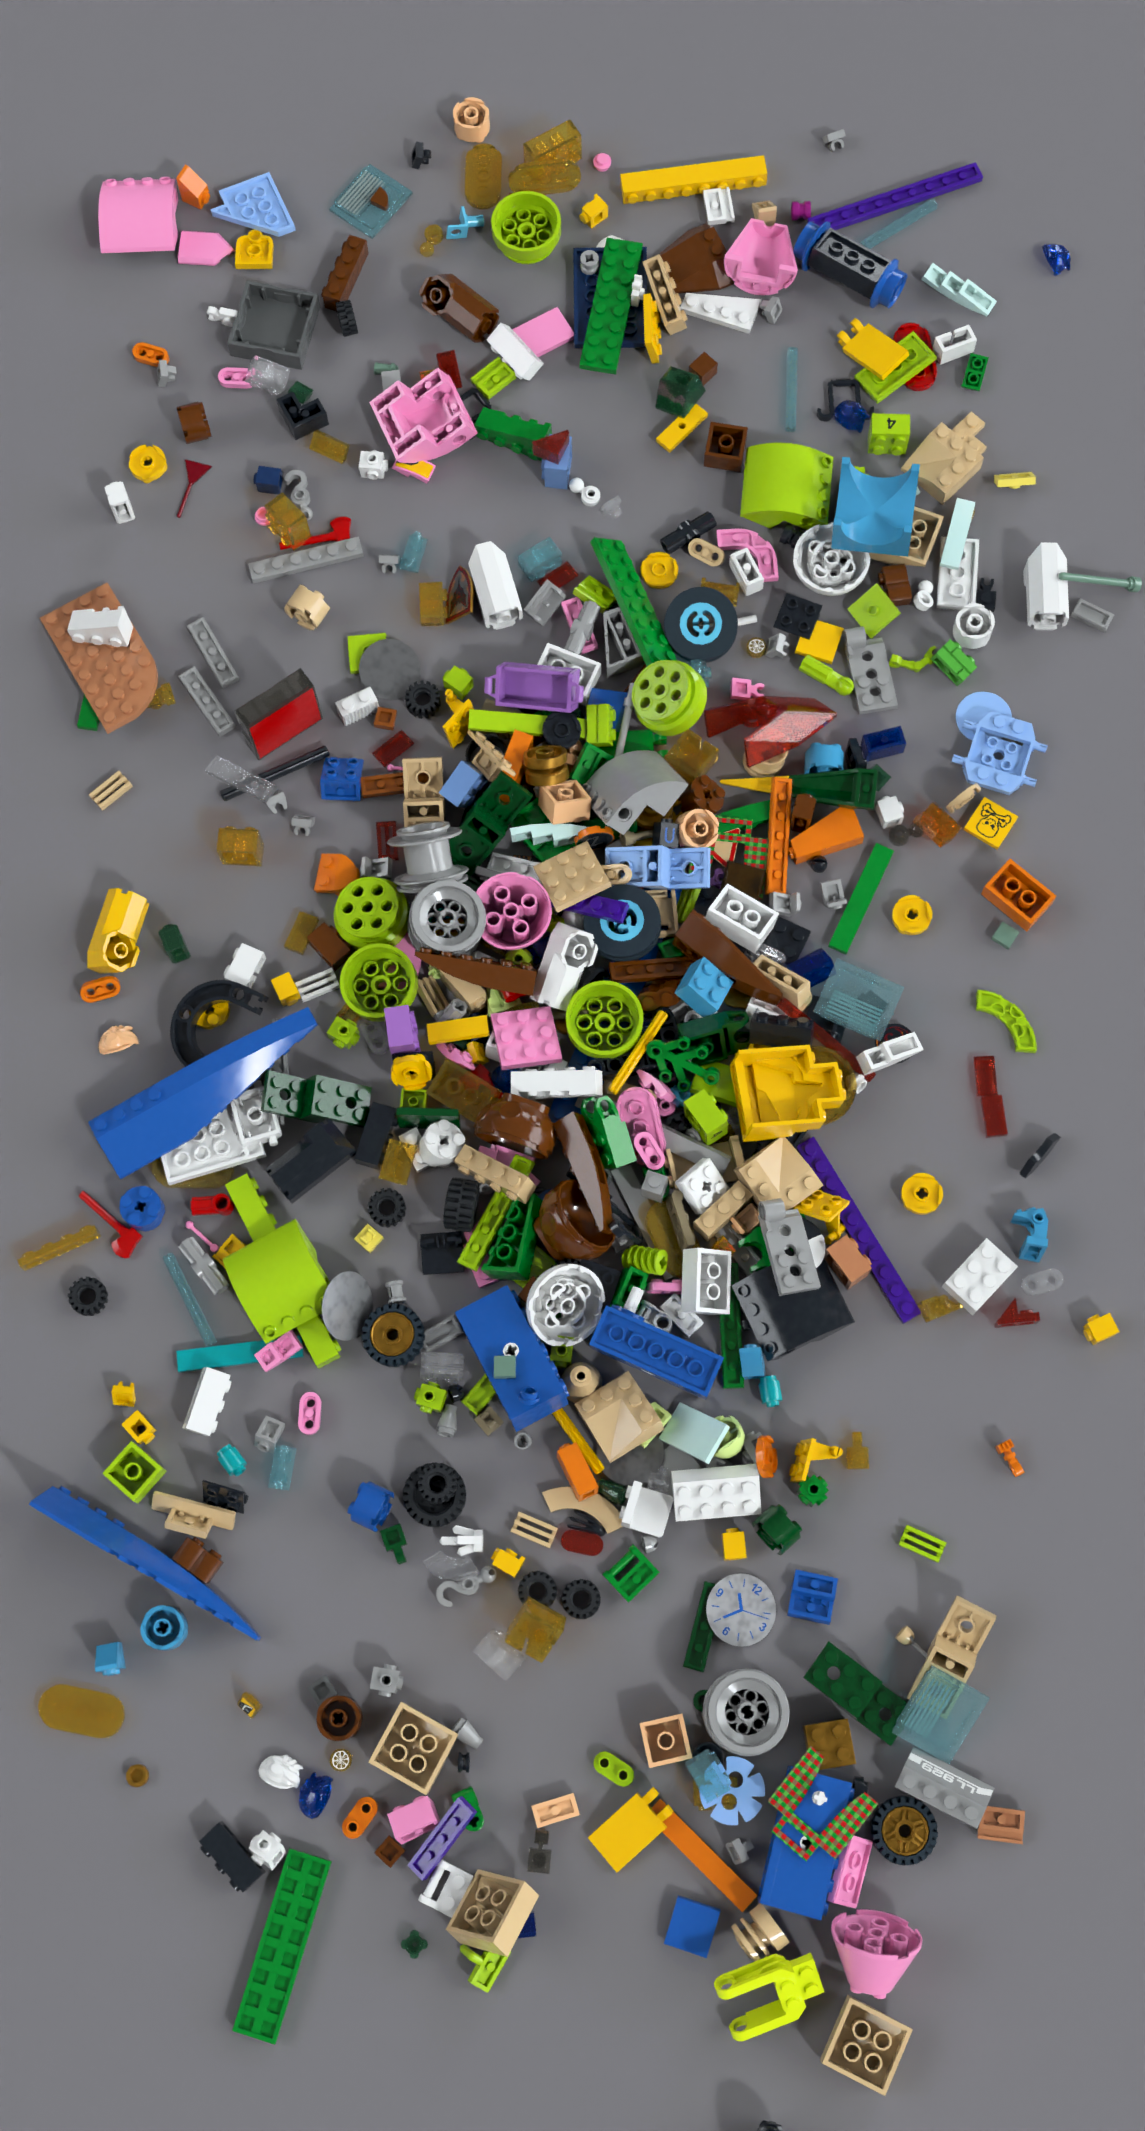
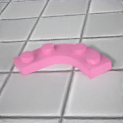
[716,529,779,582]

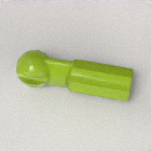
[799,655,854,696]

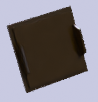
[719,861,766,901]

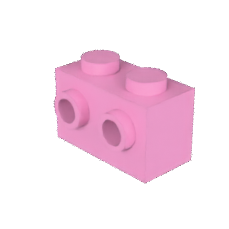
[387,1796,440,1845]

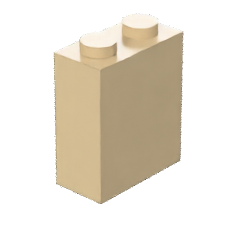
[439,970,487,1014]

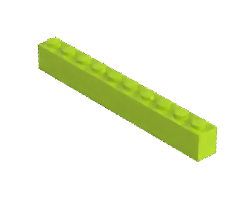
[225,1173,342,1369]

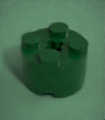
[752,1504,802,1556]

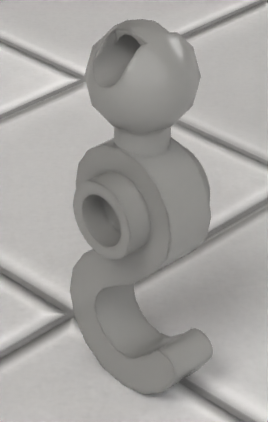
[284,470,313,521]
[436,1566,497,1607]

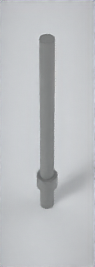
[614,683,634,757]

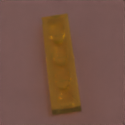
[17,1225,101,1271]

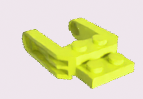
[714,1953,824,2041]

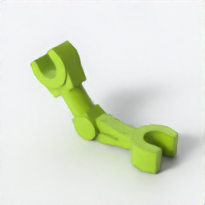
[889,646,936,672]

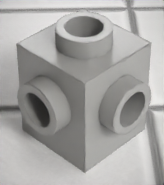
[369,1664,404,1697]

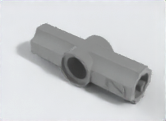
[564,600,600,655]
[179,1236,230,1296]

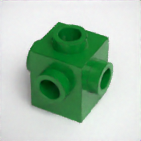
[797,1475,829,1507]

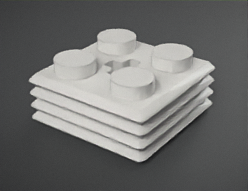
[675,1158,730,1215]

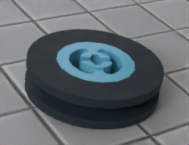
[664,587,738,663]
[584,884,661,962]

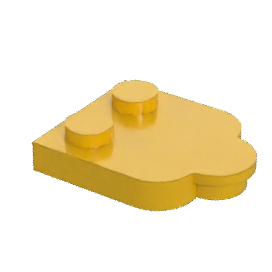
[235,229,274,269]

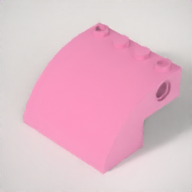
[98,176,179,253]
[369,368,478,463]

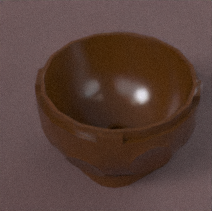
[474,1093,556,1159]
[534,1179,616,1261]

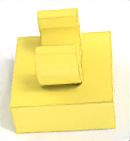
[354,1224,384,1253]

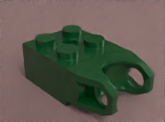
[677,1011,750,1066]

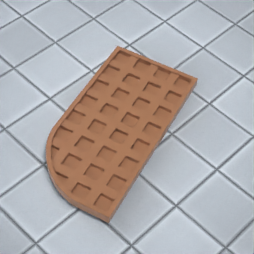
[40,583,158,734]

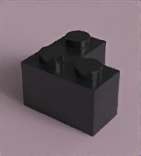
[276,391,329,440]

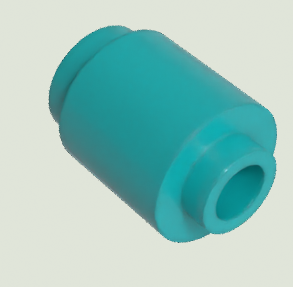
[758,1375,783,1408]
[217,1444,247,1477]

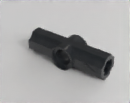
[660,511,717,554]

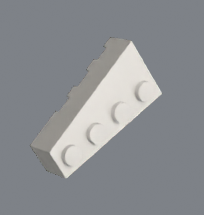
[511,1066,603,1099]

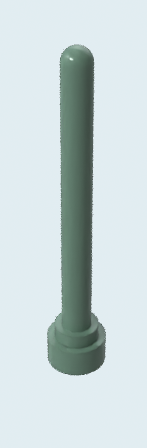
[1058,572,1142,592]

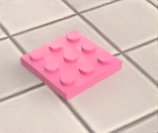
[490,1006,562,1070]

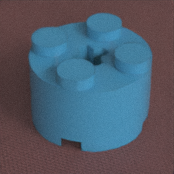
[804,743,844,774]
[140,1605,188,1651]

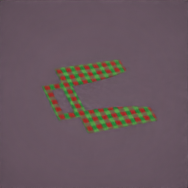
[689,816,769,900]
[768,1746,879,1862]

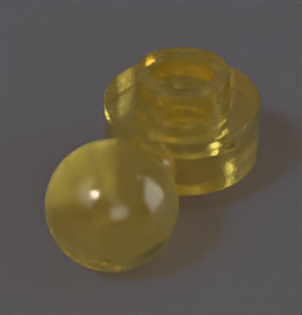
[420,224,443,257]

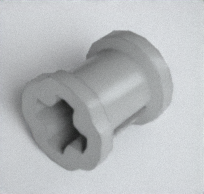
[385,1280,407,1305]

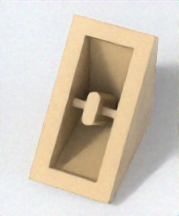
[752,200,777,226]

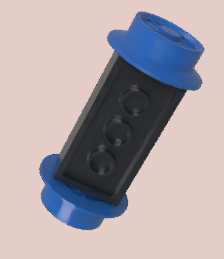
[793,221,907,308]

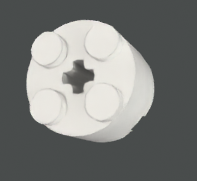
[953,603,995,649]
[419,1119,465,1168]

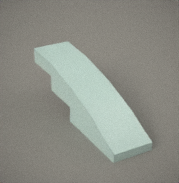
[921,263,997,317]
[940,498,975,570]
[510,823,587,848]

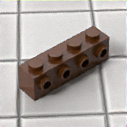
[321,235,369,312]

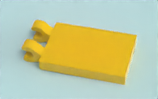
[837,318,909,380]
[588,1787,674,1873]

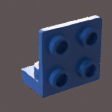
[320,757,364,801]

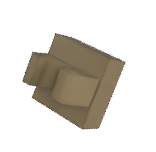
[474,1406,504,1436]

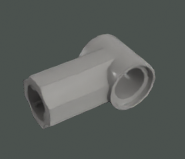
[434,998,468,1022]

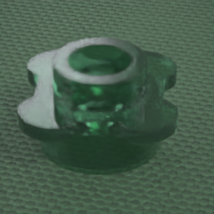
[401,1930,428,1959]

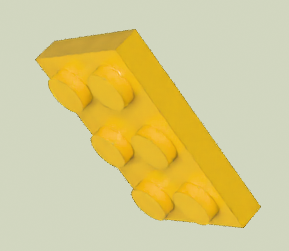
[643,293,662,364]

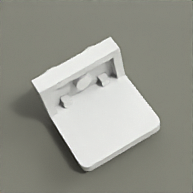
[619,1480,673,1538]

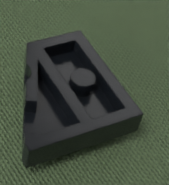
[845,738,867,770]

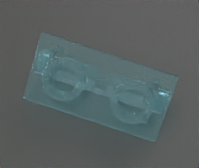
[400,531,428,573]
[268,1445,297,1491]

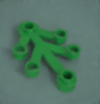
[646,1036,720,1092]

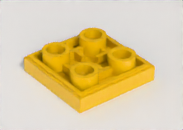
[795,620,844,664]

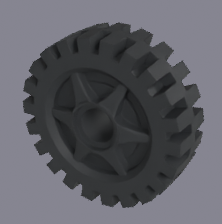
[403,1462,466,1527]

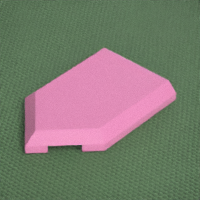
[178,231,235,266]

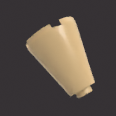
[561,1362,602,1403]

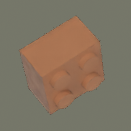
[824,1234,872,1290]

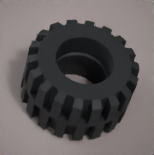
[443,1177,480,1232]

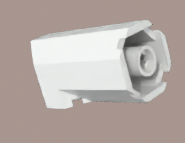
[468,541,523,630]
[1023,542,1069,630]
[529,922,598,1011]

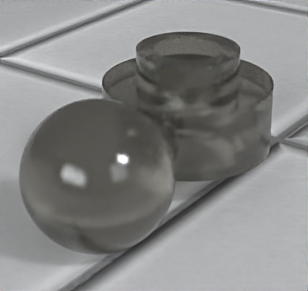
[889,822,925,846]

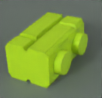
[586,704,616,747]

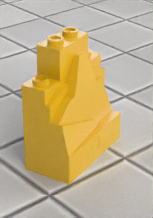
[729,1045,846,1142]

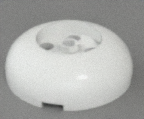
[793,523,870,596]
[526,1263,605,1347]

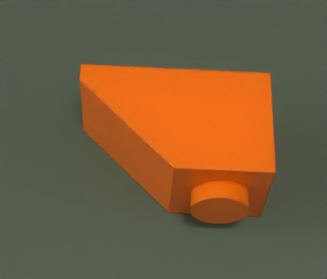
[176,164,210,210]

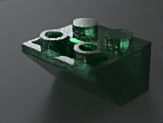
[655,366,706,419]

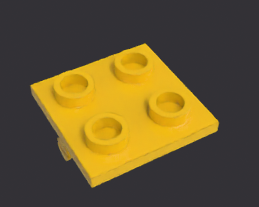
[442,689,474,749]
[793,1190,850,1245]
[789,1438,843,1483]

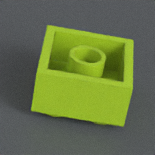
[400,1088,428,1108]

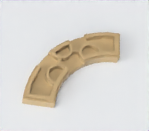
[542,1487,623,1534]

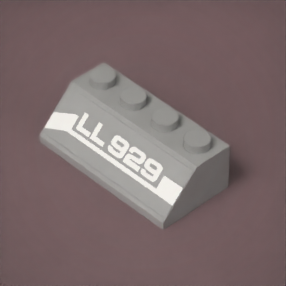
[895,1747,995,1829]

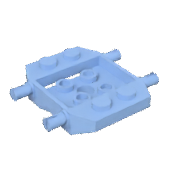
[951,711,1048,795]

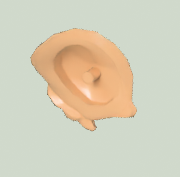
[98,1025,139,1055]

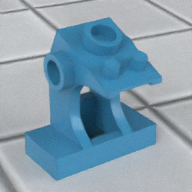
[1010,1207,1048,1262]

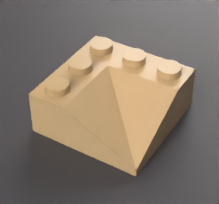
[901,422,984,505]
[869,506,944,567]
[733,1137,823,1211]
[575,1371,664,1463]
[369,1702,459,1795]
[446,1869,539,1957]
[820,1994,913,2096]

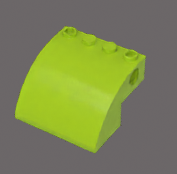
[740,443,833,530]
[223,1218,330,1344]

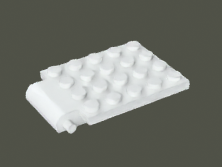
[161,1080,282,1186]

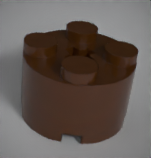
[176,401,212,444]
[678,775,725,814]
[316,1696,363,1741]

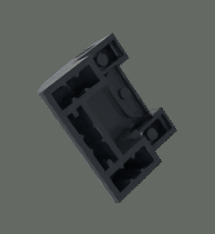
[731,1258,855,1361]

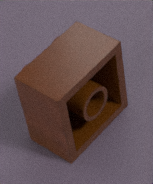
[704,422,748,472]

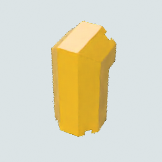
[87,888,149,974]

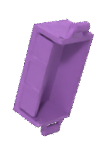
[484,662,584,713]

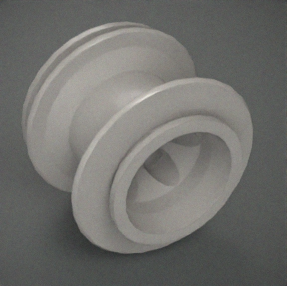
[387,821,469,893]
[407,880,486,956]
[702,1668,790,1756]

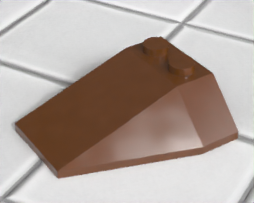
[660,224,734,294]

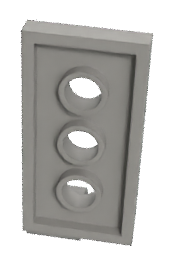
[843,626,898,715]
[758,1198,821,1296]

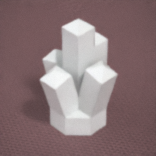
[439,1525,483,1557]

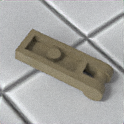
[666,1190,695,1252]

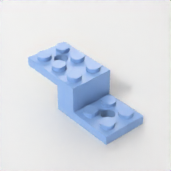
[605,845,710,890]

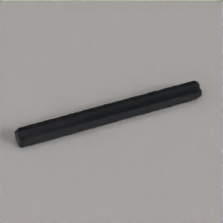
[220,746,330,801]

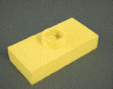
[994,472,1036,489]

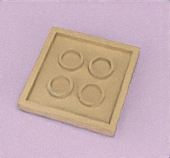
[533,841,612,913]

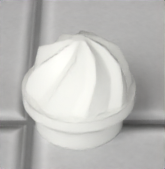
[846,1073,867,1094]

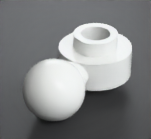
[569,478,600,507]
[913,580,933,611]

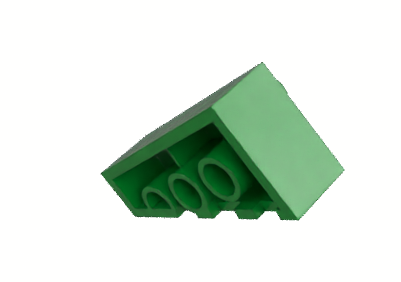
[474,407,552,461]
[481,1194,543,1281]

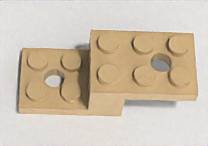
[402,757,445,827]
[907,1596,997,1719]

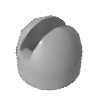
[514,1432,532,1450]
[641,1535,658,1553]

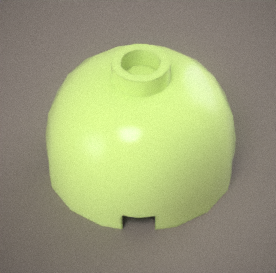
[714,1415,745,1459]

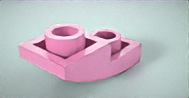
[436,1043,476,1070]
[636,1069,676,1103]

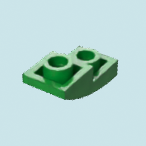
[961,353,989,392]

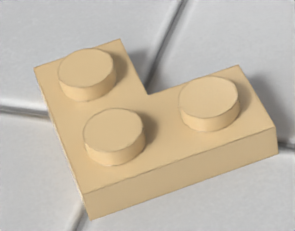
[952,411,987,454]

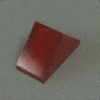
[436,350,462,389]
[532,430,569,464]

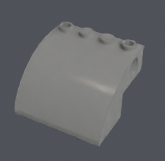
[582,750,688,835]

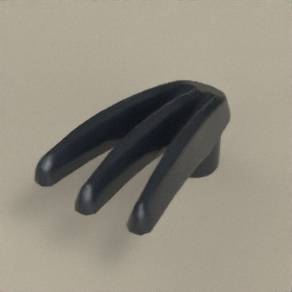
[567,1509,605,1537]

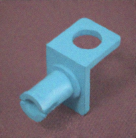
[446,206,484,239]

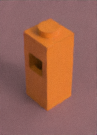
[557,1442,599,1502]

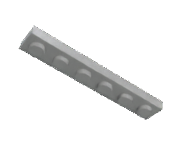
[248,536,364,584]

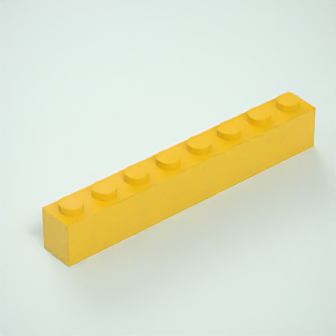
[620,155,768,204]

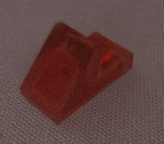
[995,1298,1040,1328]

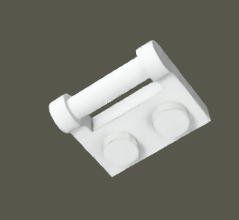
[418,1859,474,1918]

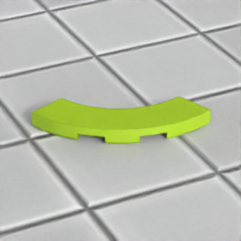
[976,989,1037,1053]

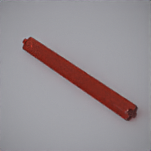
[777,998,876,1082]

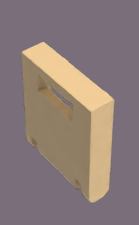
[646,889,679,938]

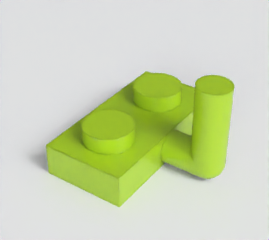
[460,1944,511,1993]

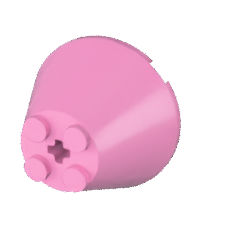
[476,872,552,950]
[831,1909,922,1999]

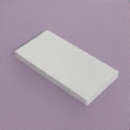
[936,536,979,610]

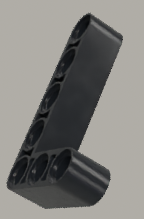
[587,1007,683,1081]

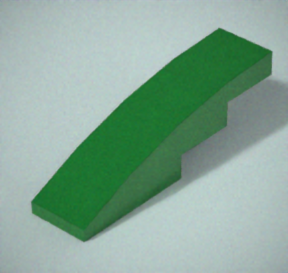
[696,800,770,832]

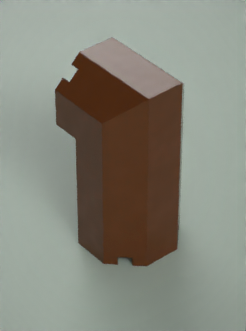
[419,274,499,343]

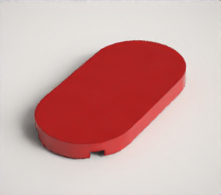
[893,323,937,391]

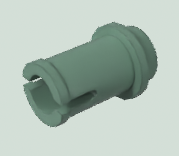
[374,362,398,375]

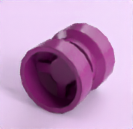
[791,201,811,221]

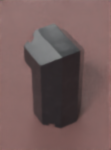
[265,1119,356,1204]

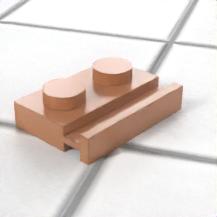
[977,1806,1025,1845]

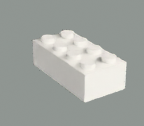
[671,1464,761,1522]

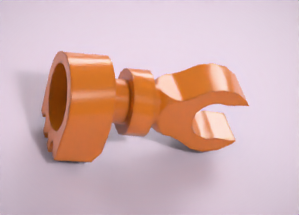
[995,1439,1024,1477]

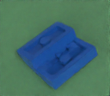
[585,688,628,732]
[787,1570,838,1625]
[664,1895,720,1958]

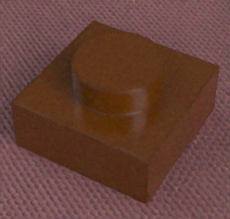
[374,1835,406,1868]

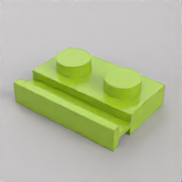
[471,356,516,400]
[572,575,617,614]

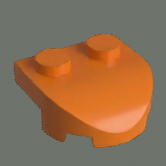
[314,853,360,896]

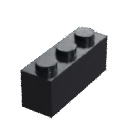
[749,1012,815,1047]
[354,1102,398,1170]
[199,1821,266,1892]

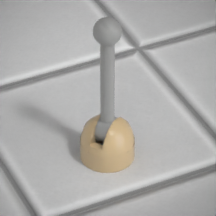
[895,1625,927,1658]

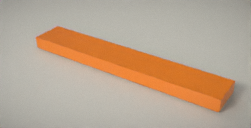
[765,777,792,895]
[652,1799,758,1913]

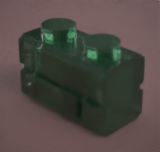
[158,924,191,964]

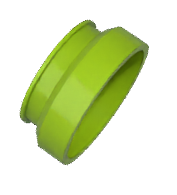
[491,191,561,264]
[632,660,707,736]
[334,877,410,950]
[340,943,418,1022]
[566,981,643,1059]

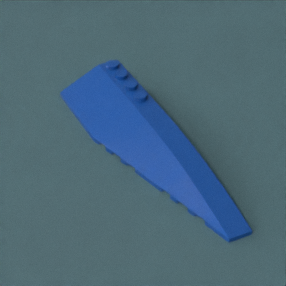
[88,1007,318,1179]
[29,1486,261,1641]

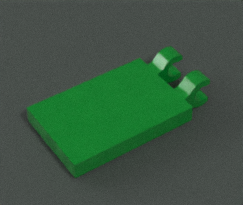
[596,729,668,771]

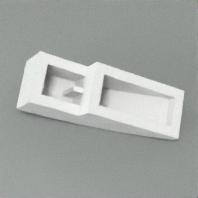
[856,1032,924,1075]

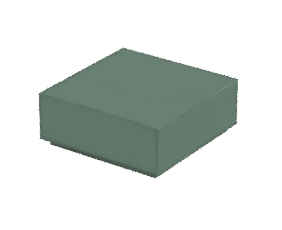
[991,922,1019,950]
[494,1355,516,1379]

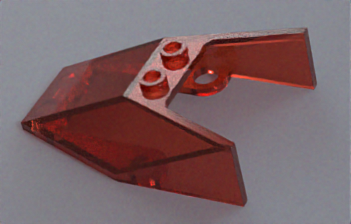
[704,696,837,768]

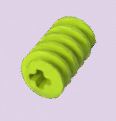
[622,1245,668,1276]

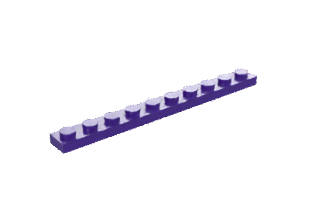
[807,162,983,230]
[796,1137,922,1324]

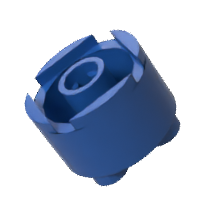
[119,1186,165,1232]
[347,1482,394,1532]

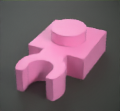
[730,678,764,701]

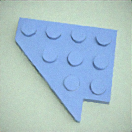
[210,172,296,237]

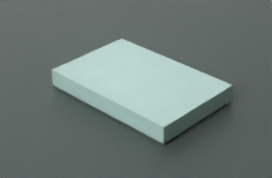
[659,1402,730,1464]

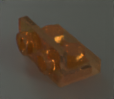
[912,802,962,848]

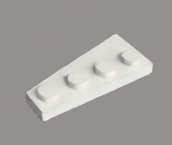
[680,293,762,334]

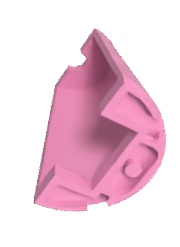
[724,218,798,295]

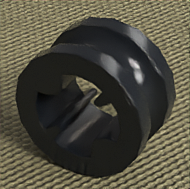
[458,1752,470,1773]

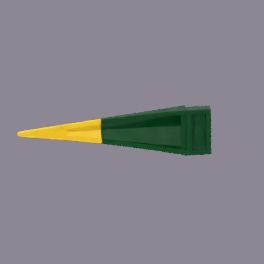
[720,768,878,810]

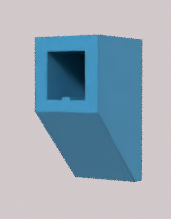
[739,1344,765,1380]
[95,1642,126,1676]

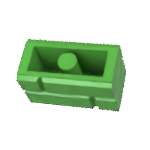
[930,639,977,686]

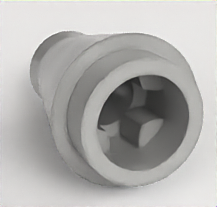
[436,1404,457,1438]
[451,1717,483,1750]

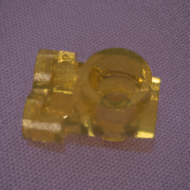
[147,682,176,710]

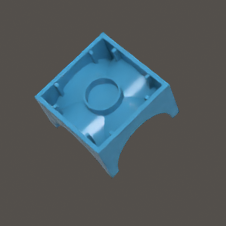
[831,457,920,557]

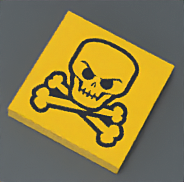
[964,797,1018,850]

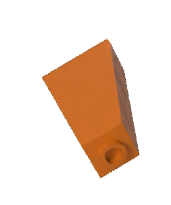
[500,730,533,802]
[788,807,864,865]

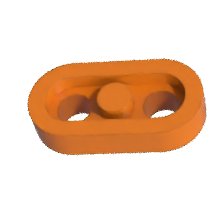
[132,342,169,367]
[80,976,120,1003]
[342,1797,378,1839]

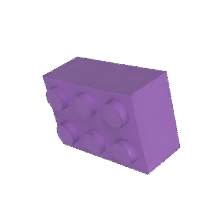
[384,1005,421,1055]

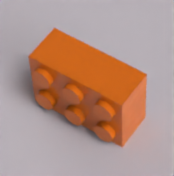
[981,858,1056,932]

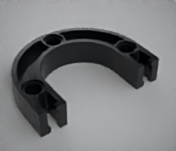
[170,980,269,1067]

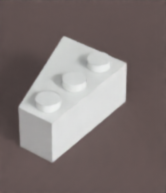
[67,606,133,647]

